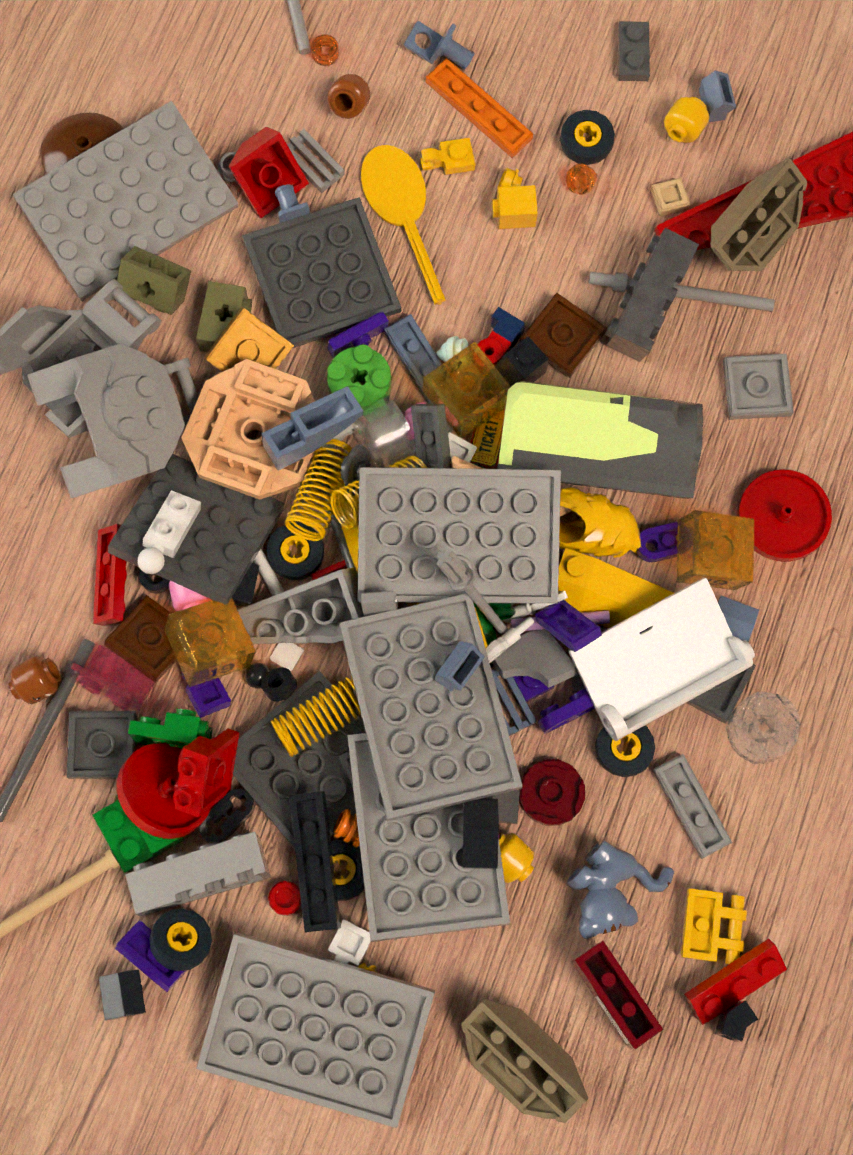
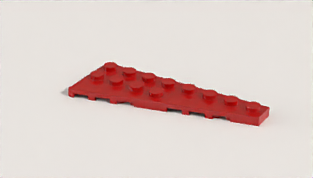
[654,132,853,251]

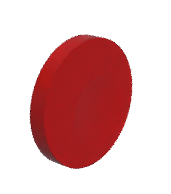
[737,469,832,562]
[117,743,211,839]

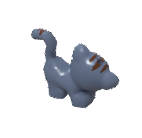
[566,841,674,939]

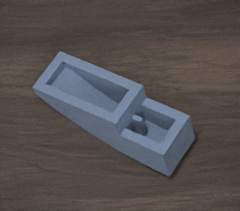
[262,386,363,471]

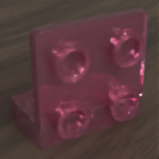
[71,645,155,711]

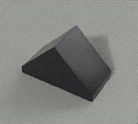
[462,798,499,869]

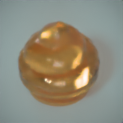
[566,163,597,195]

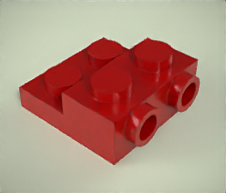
[173,728,240,818]

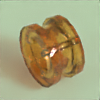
[311,34,339,66]

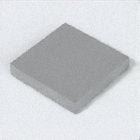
[723,354,794,420]

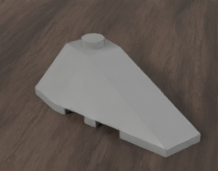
[230,567,364,644]

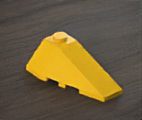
[545,548,674,628]

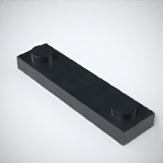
[289,791,341,933]

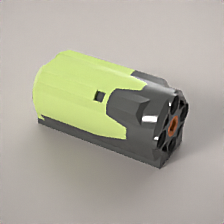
[497,381,703,499]

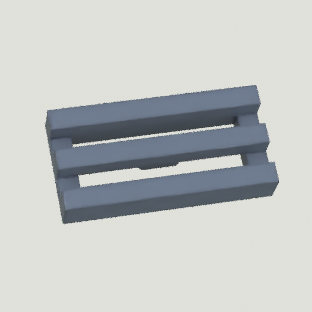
[491,669,536,736]

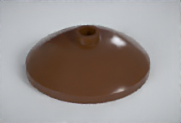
[41,113,124,174]

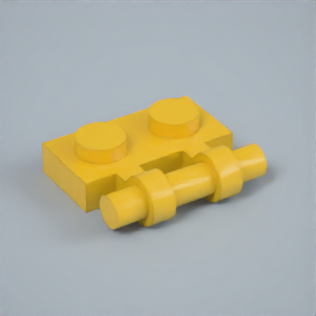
[681,888,747,964]

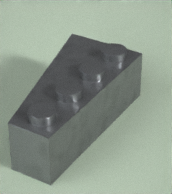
[605,228,699,362]

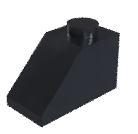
[479,336,549,408]

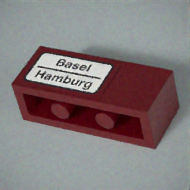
[571,941,664,1050]

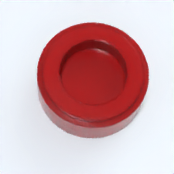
[268,881,302,916]

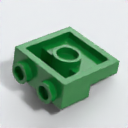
[128,709,212,749]
[92,800,185,874]

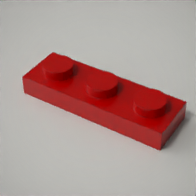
[93,524,127,626]
[684,938,787,1025]

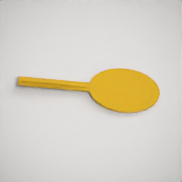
[361,145,446,305]

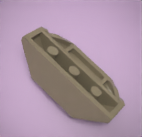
[711,158,807,271]
[461,999,588,1123]

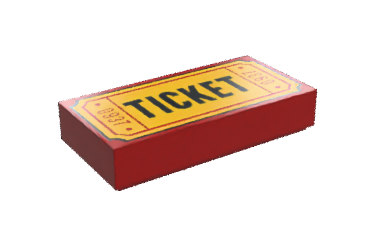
[470,403,505,469]

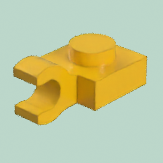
[420,137,476,175]

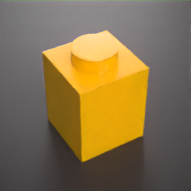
[492,185,538,229]

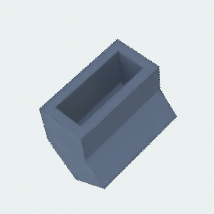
[699,70,736,123]
[718,596,759,641]
[435,641,485,692]

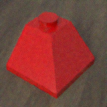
[228,127,309,218]

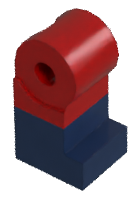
[475,307,525,372]

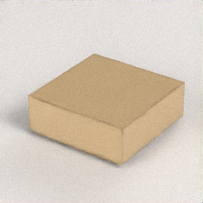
[651,177,690,217]

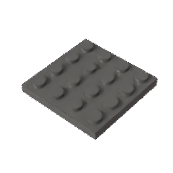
[242,197,401,349]
[108,454,285,606]
[233,671,366,848]

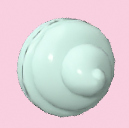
[436,336,470,368]

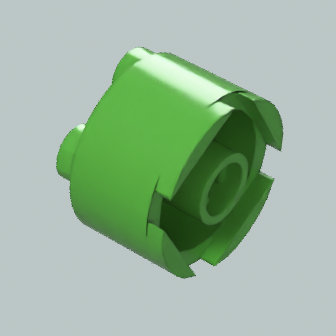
[327,345,391,419]

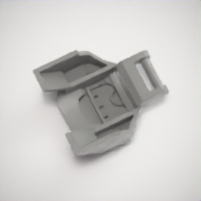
[0,279,161,438]
[27,343,198,498]

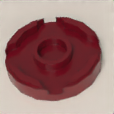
[519,759,585,826]

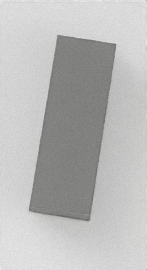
[653,754,732,859]

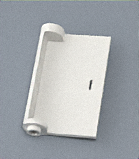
[568,577,755,741]

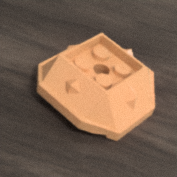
[181,359,316,500]

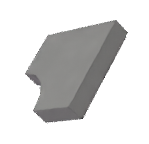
[491,629,577,688]

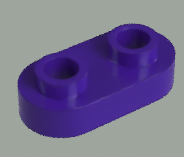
[636,521,700,563]
[538,689,595,734]

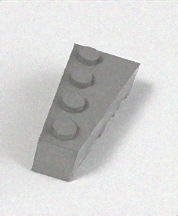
[125,832,271,917]

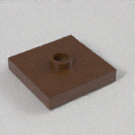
[519,293,607,378]
[104,595,198,683]

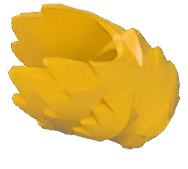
[559,487,641,558]

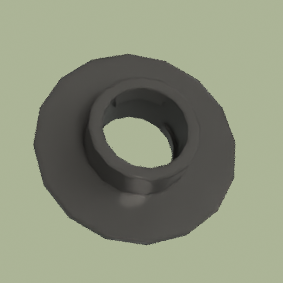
[341,444,371,496]

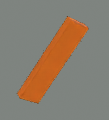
[426,58,534,158]

